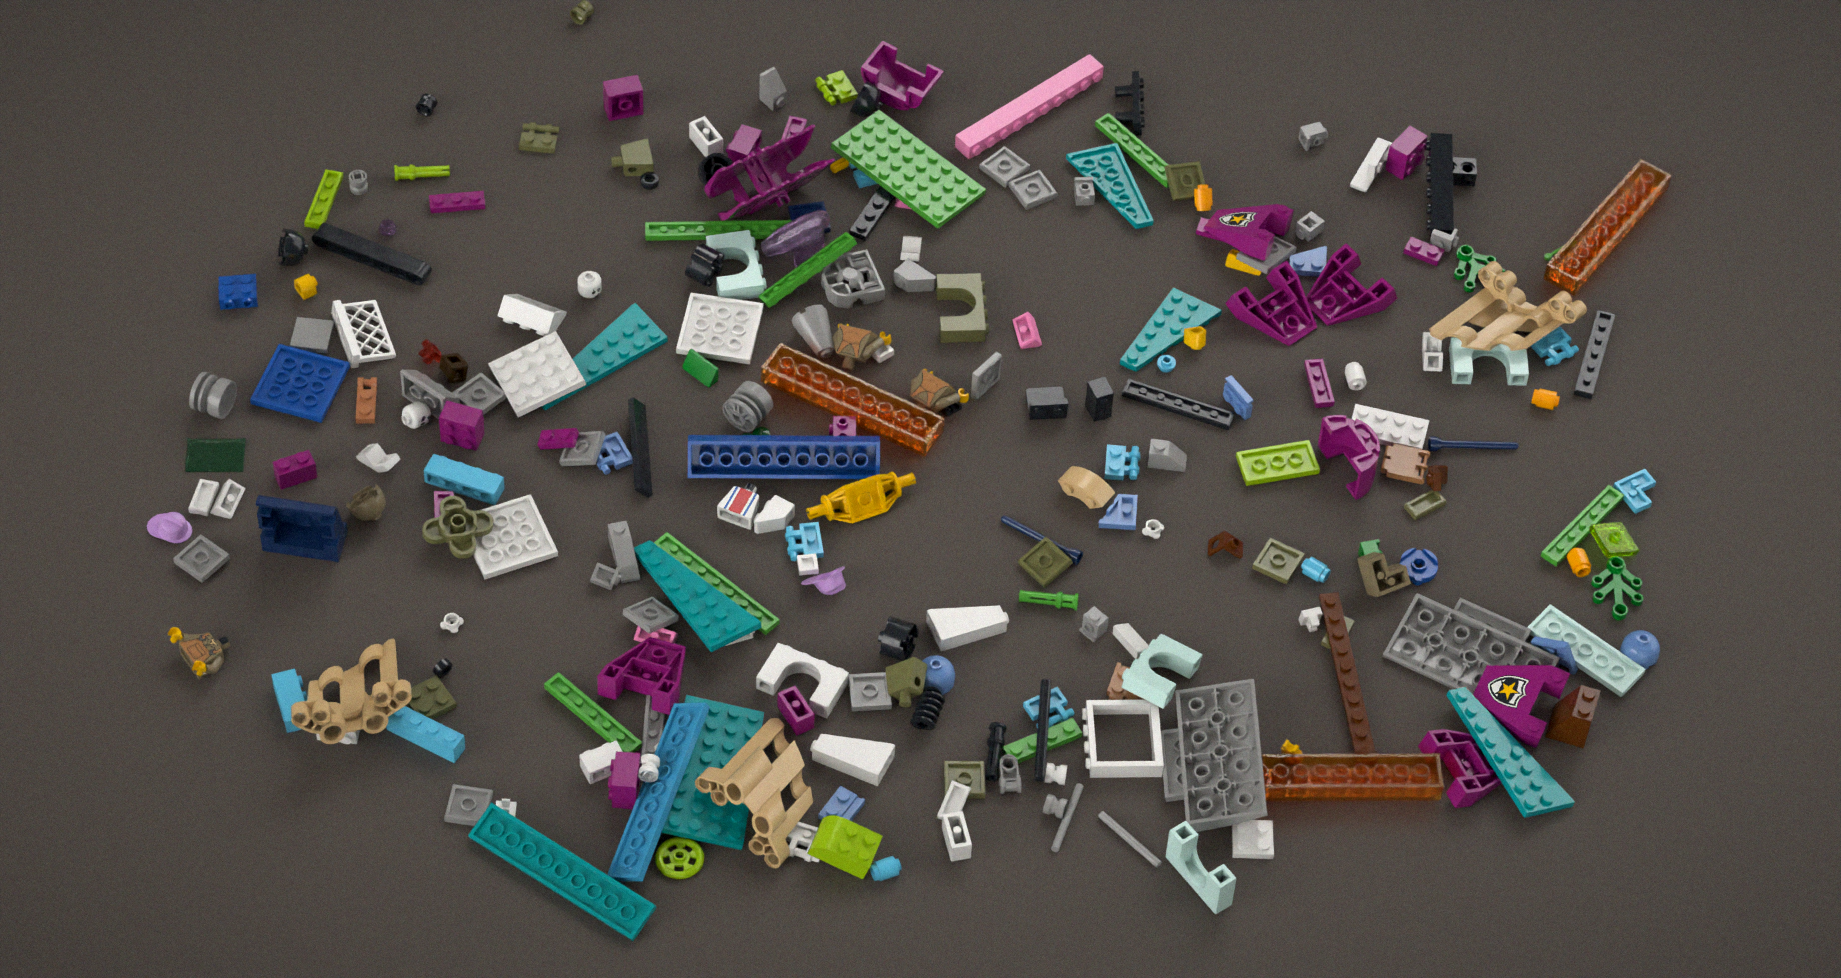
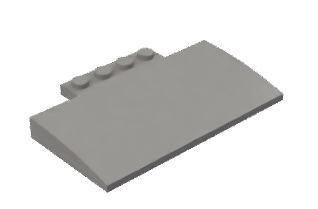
[1382,593,1560,714]
[1161,679,1268,832]

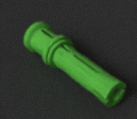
[1019,590,1079,611]

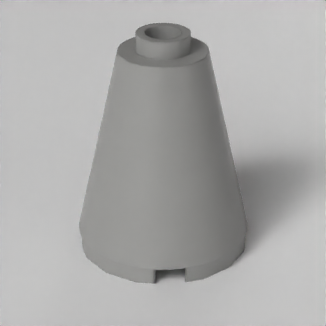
[792,305,834,358]

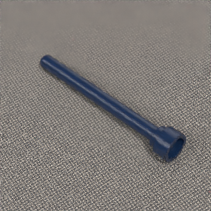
[1428,436,1519,451]
[1001,515,1083,565]

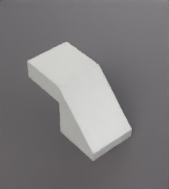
[900,236,922,262]
[1422,332,1443,371]
[356,443,400,473]

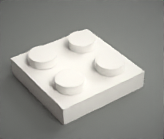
[1231,820,1274,859]

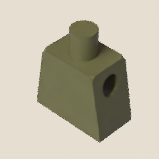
[611,139,654,176]
[886,657,927,707]

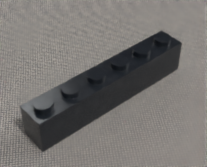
[1425,133,1454,237]

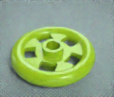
[655,837,704,879]

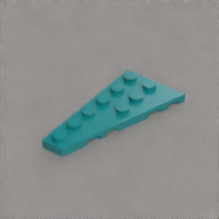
[1066,143,1154,229]
[1120,288,1222,372]

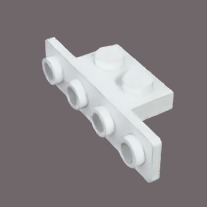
[1350,138,1392,192]

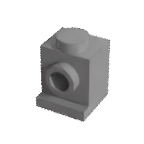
[1298,122,1328,151]
[1073,177,1095,206]
[1295,211,1325,242]
[1079,606,1109,642]

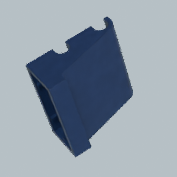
[255,495,348,562]

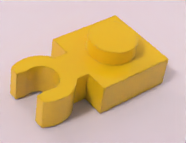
[1281,739,1303,763]

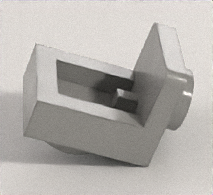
[1430,229,1459,253]
[589,562,622,590]

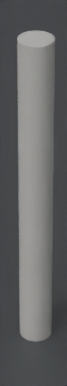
[1051,783,1084,852]
[1098,811,1162,868]

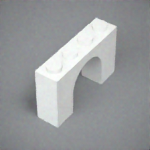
[756,643,849,718]

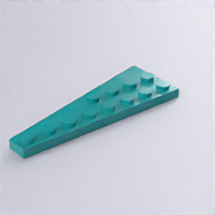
[541,303,668,410]
[634,540,761,652]
[1446,687,1575,818]

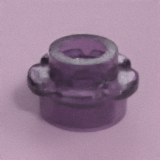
[378,219,397,236]

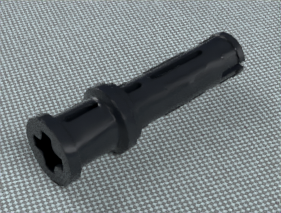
[985,722,1007,781]

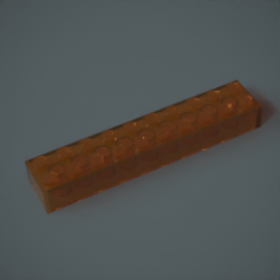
[1543,159,1672,296]
[761,343,945,457]
[1262,753,1444,801]

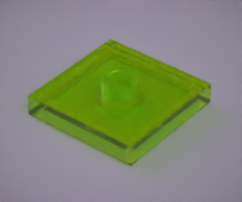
[1589,522,1640,558]

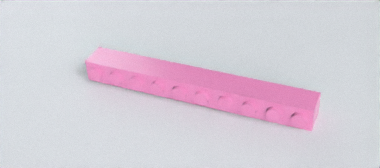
[955,54,1104,159]

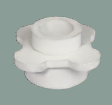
[1142,519,1164,539]
[440,613,464,633]

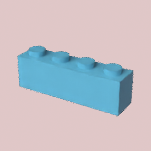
[424,454,505,505]
[386,706,465,763]

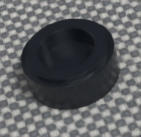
[641,172,659,190]
[433,658,453,678]

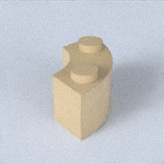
[1058,466,1115,509]

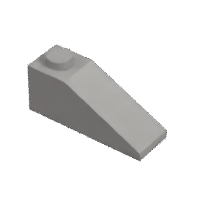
[607,521,640,584]

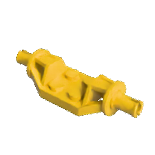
[806,472,916,524]

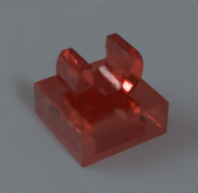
[418,339,442,365]

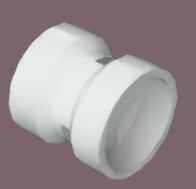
[638,754,660,782]
[1045,763,1067,785]

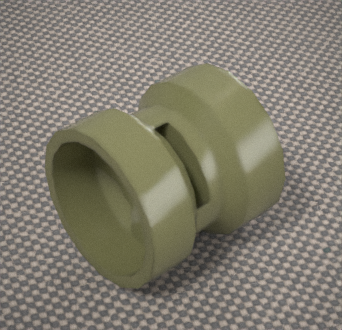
[570,0,594,24]

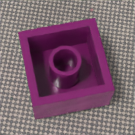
[603,75,644,121]
[1385,126,1428,180]
[439,401,485,451]
[608,751,641,809]

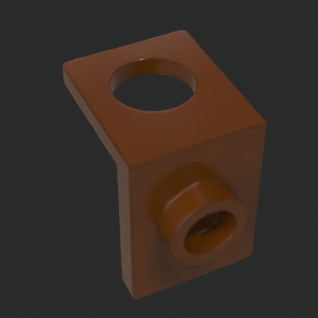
[1208,531,1243,559]

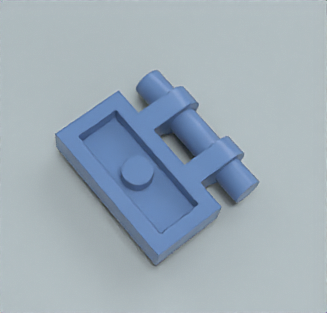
[597,432,633,475]

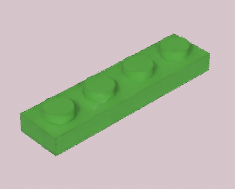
[1002,718,1082,763]

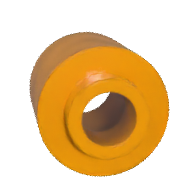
[1194,184,1213,211]
[1531,388,1560,410]
[1567,548,1591,577]

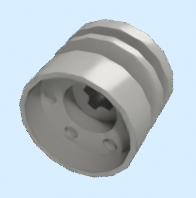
[189,372,237,419]
[723,381,773,432]

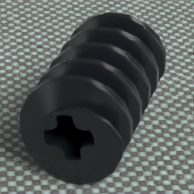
[910,686,945,730]

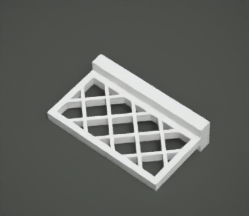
[331,300,396,368]

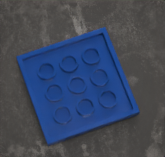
[250,344,350,423]

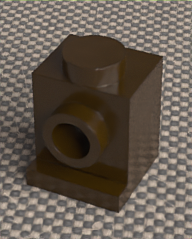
[439,353,469,383]

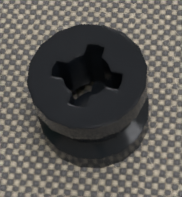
[415,93,438,116]

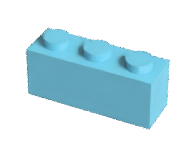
[271,669,307,733]

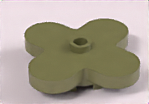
[422,496,494,559]

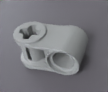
[999,754,1021,794]

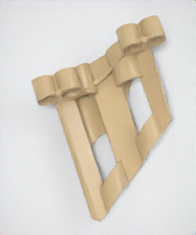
[1429,261,1587,351]
[291,638,412,744]
[695,718,813,868]

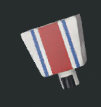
[717,484,759,530]

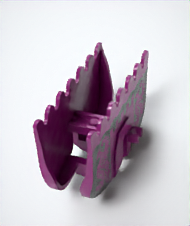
[704,124,835,221]

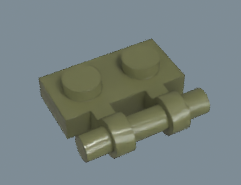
[519,122,559,154]

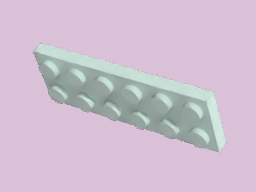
[1527,604,1645,697]

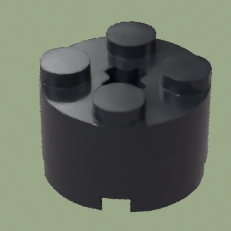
[685,243,725,287]
[878,616,919,661]

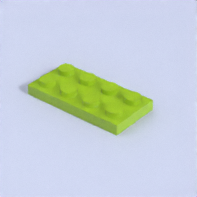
[1236,440,1320,486]

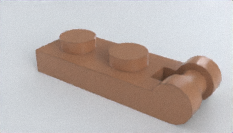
[356,377,377,424]

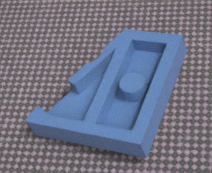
[1289,246,1327,277]
[1099,494,1138,530]
[1531,636,1578,675]

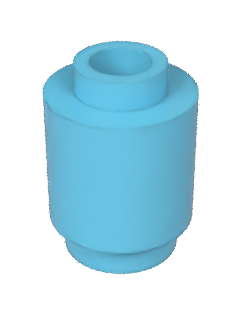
[1301,557,1331,583]
[870,856,902,881]

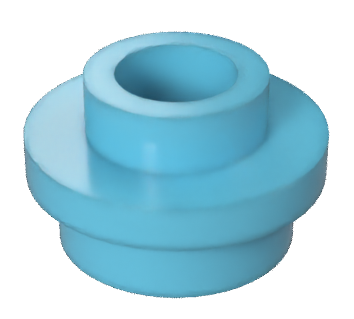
[1157,355,1176,373]

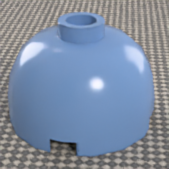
[1620,630,1660,670]
[922,655,955,695]

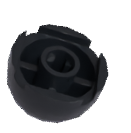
[850,80,882,117]
[698,153,733,186]
[278,229,308,266]

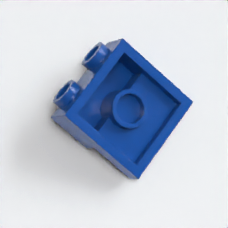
[218,274,258,310]

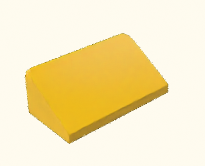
[1225,249,1262,276]

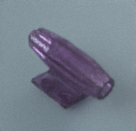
[761,210,830,267]

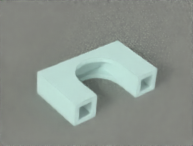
[706,230,767,300]
[1449,337,1529,386]
[1122,634,1203,709]
[1166,821,1237,915]

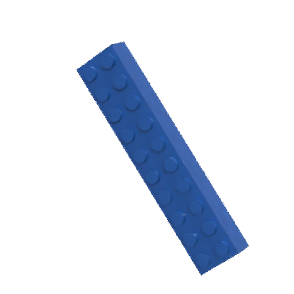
[688,435,880,479]

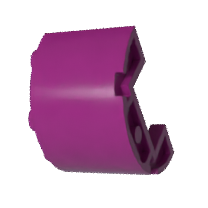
[861,41,944,110]
[1318,415,1380,500]

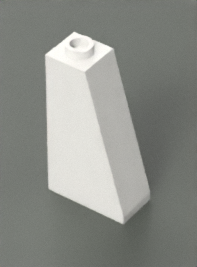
[926,605,1009,651]
[810,734,895,786]

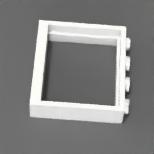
[1082,700,1164,778]

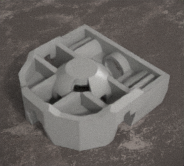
[821,249,885,309]

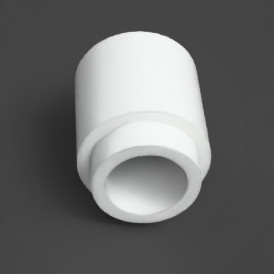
[1345,362,1367,390]

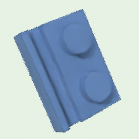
[1223,375,1253,420]
[818,786,865,821]

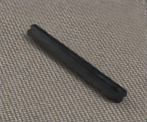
[1034,679,1051,782]

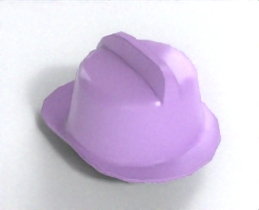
[147,512,192,543]
[801,566,846,595]

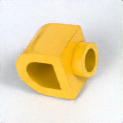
[294,274,318,300]
[1184,326,1206,350]

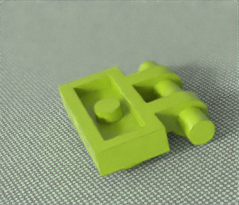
[815,70,858,106]

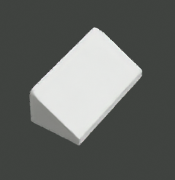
[210,479,246,519]
[1112,623,1149,659]

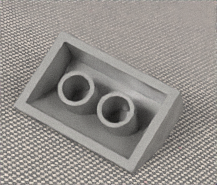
[400,369,460,419]

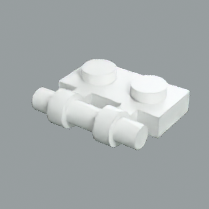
[785,822,820,863]

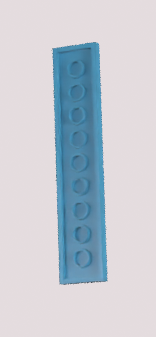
[607,703,710,882]

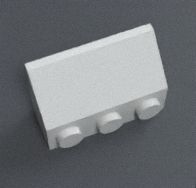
[498,294,567,336]

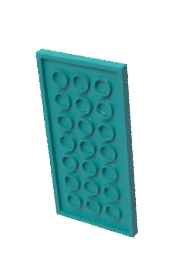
[662,695,764,850]

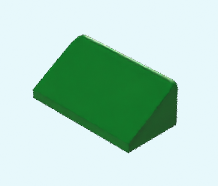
[683,349,718,387]

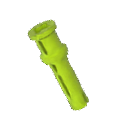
[394,164,450,181]

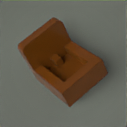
[1426,465,1448,491]

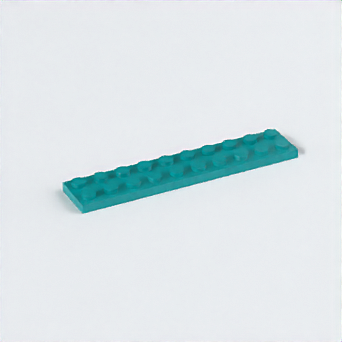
[468,802,657,941]

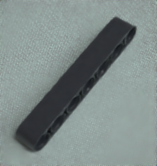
[311,223,432,286]

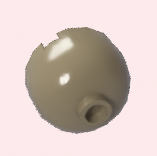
[346,484,386,521]

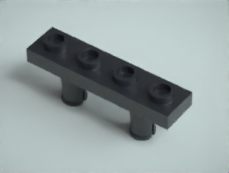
[1115,71,1145,136]

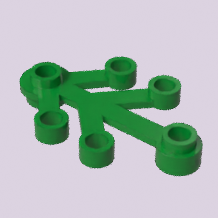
[1454,245,1506,293]
[1591,556,1644,621]

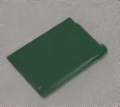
[185,438,246,472]

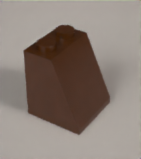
[1545,685,1600,749]

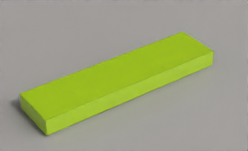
[304,169,344,229]

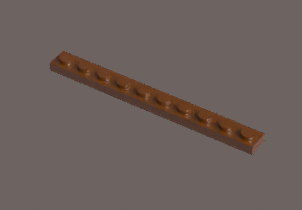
[1319,592,1377,764]

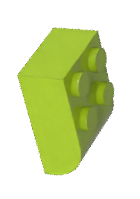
[807,815,883,879]

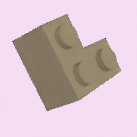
[1357,552,1411,597]

